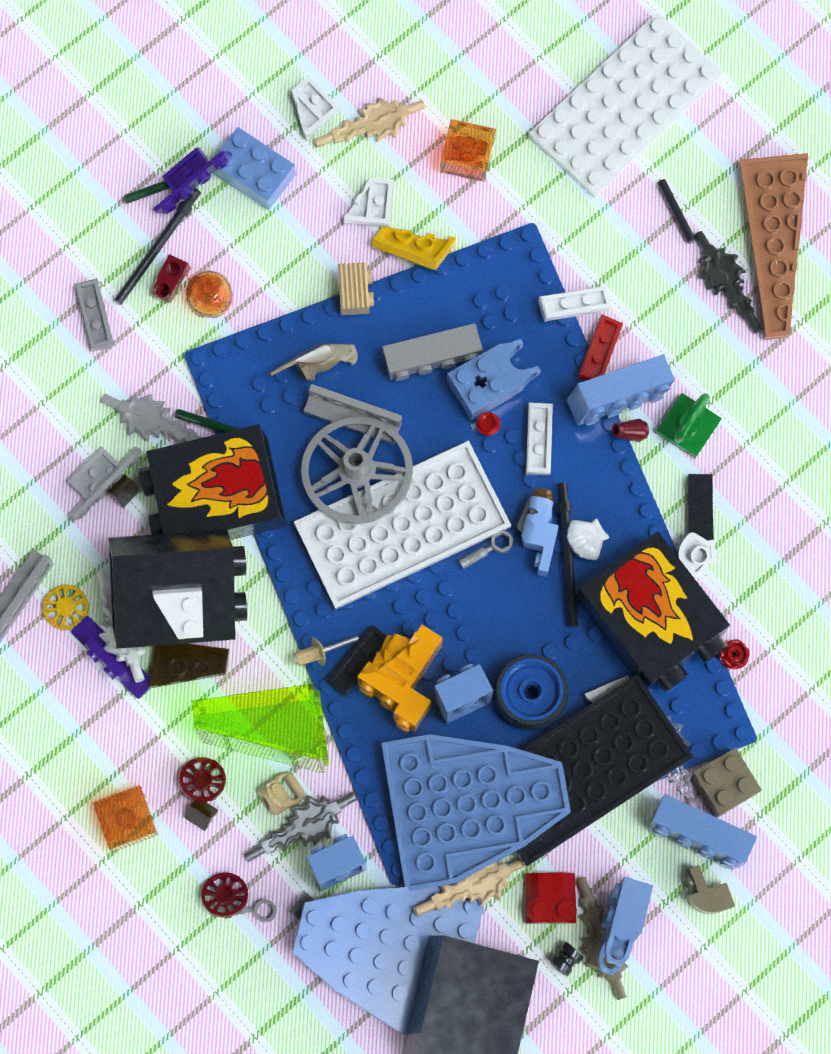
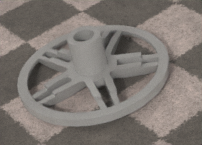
[301,417,413,524]

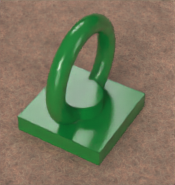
[655,393,722,459]

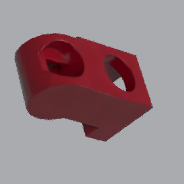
[152,254,191,303]

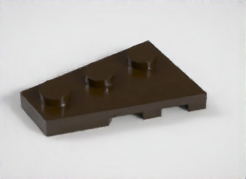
[149,643,230,689]

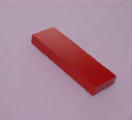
[577,314,623,381]

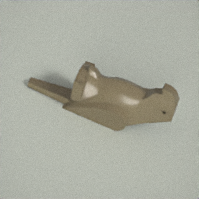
[269,343,358,382]

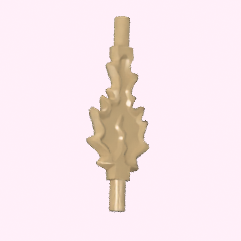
[314,97,426,147]
[413,858,526,917]

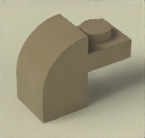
[685,865,735,915]

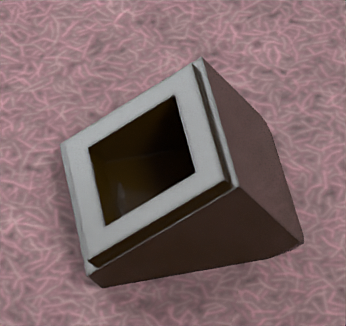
[108,474,140,508]

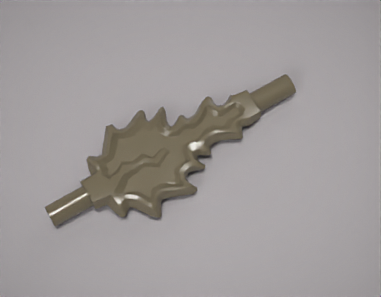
[576,877,632,1000]

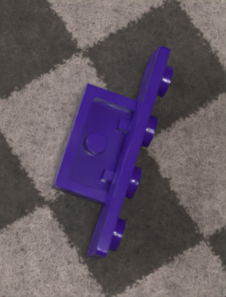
[153,147,233,214]
[71,616,150,699]

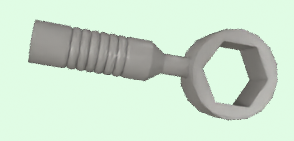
[459,531,513,569]
[218,899,277,923]

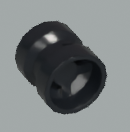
[549,941,584,977]

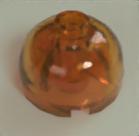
[186,270,233,319]

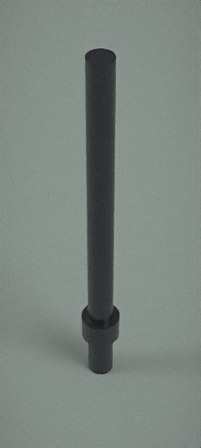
[114,188,201,306]
[557,483,578,628]

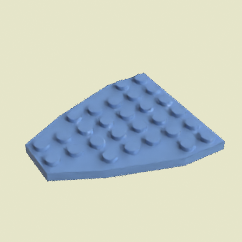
[382,734,571,891]
[291,886,484,1035]

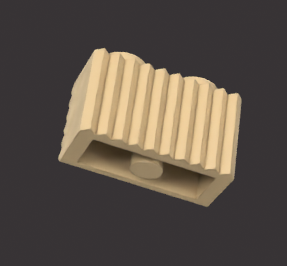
[338,262,374,315]

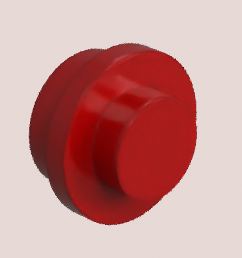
[476,412,500,436]

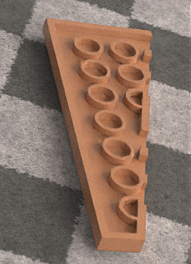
[739,153,809,340]

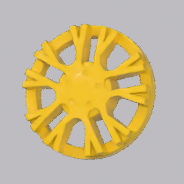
[43,584,89,630]

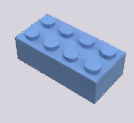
[567,354,675,426]
[648,794,757,870]

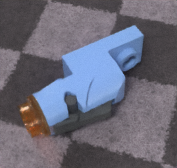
[517,488,559,577]

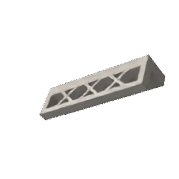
[304,384,402,445]
[0,550,54,643]

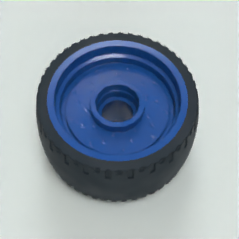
[494,654,568,730]

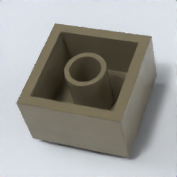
[690,748,762,818]

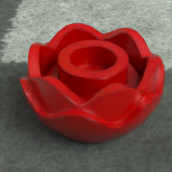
[719,639,750,670]

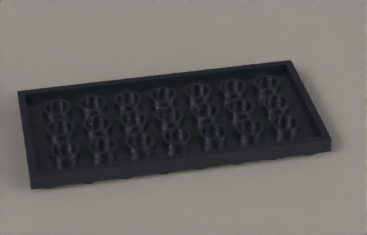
[517,674,694,867]

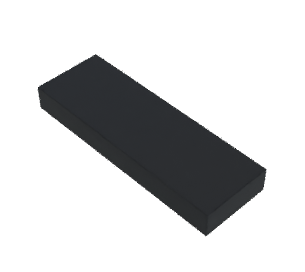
[688,474,714,541]
[326,624,387,698]

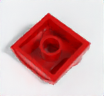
[525,872,577,924]

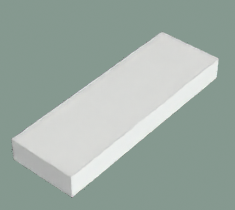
[538,286,612,321]
[526,403,553,475]

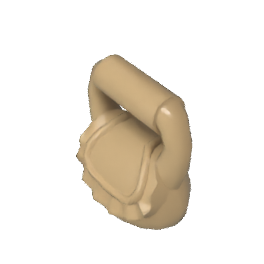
[258,772,305,815]

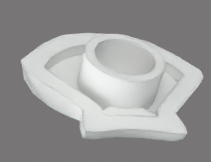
[567,518,609,561]
[678,532,718,578]

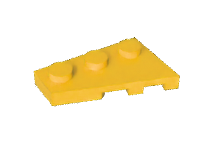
[372,226,456,271]

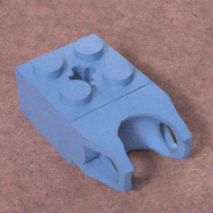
[447,339,541,421]
[598,876,654,975]

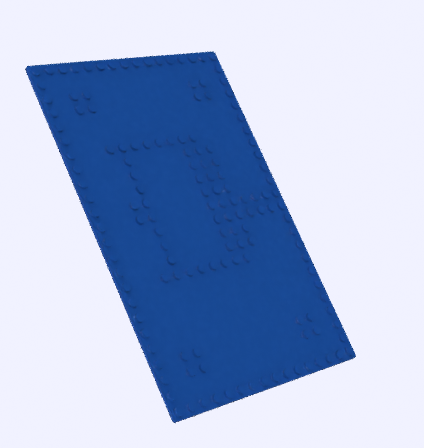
[185,223,757,885]

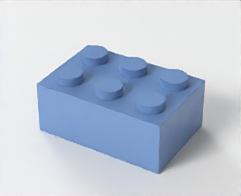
[213,126,296,211]
[433,664,493,724]
[307,834,367,891]

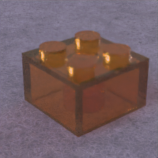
[440,119,497,182]
[93,785,159,853]

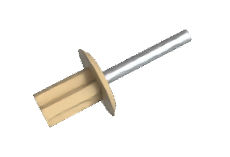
[293,636,359,667]

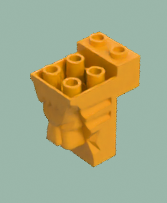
[357,625,443,733]

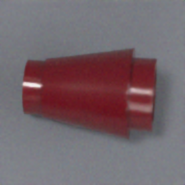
[612,418,649,442]

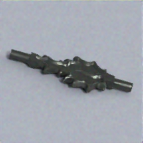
[694,231,763,334]

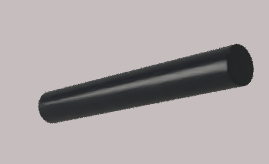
[657,179,696,244]

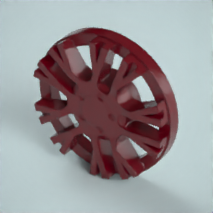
[179,757,226,803]
[201,872,248,919]

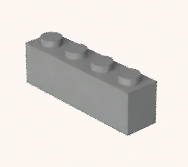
[382,323,483,381]

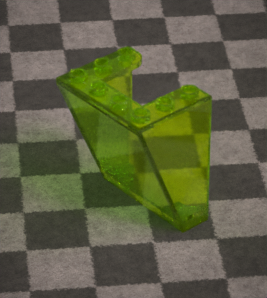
[191,684,329,773]

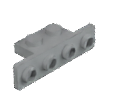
[67,446,142,520]

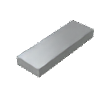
[74,278,115,352]

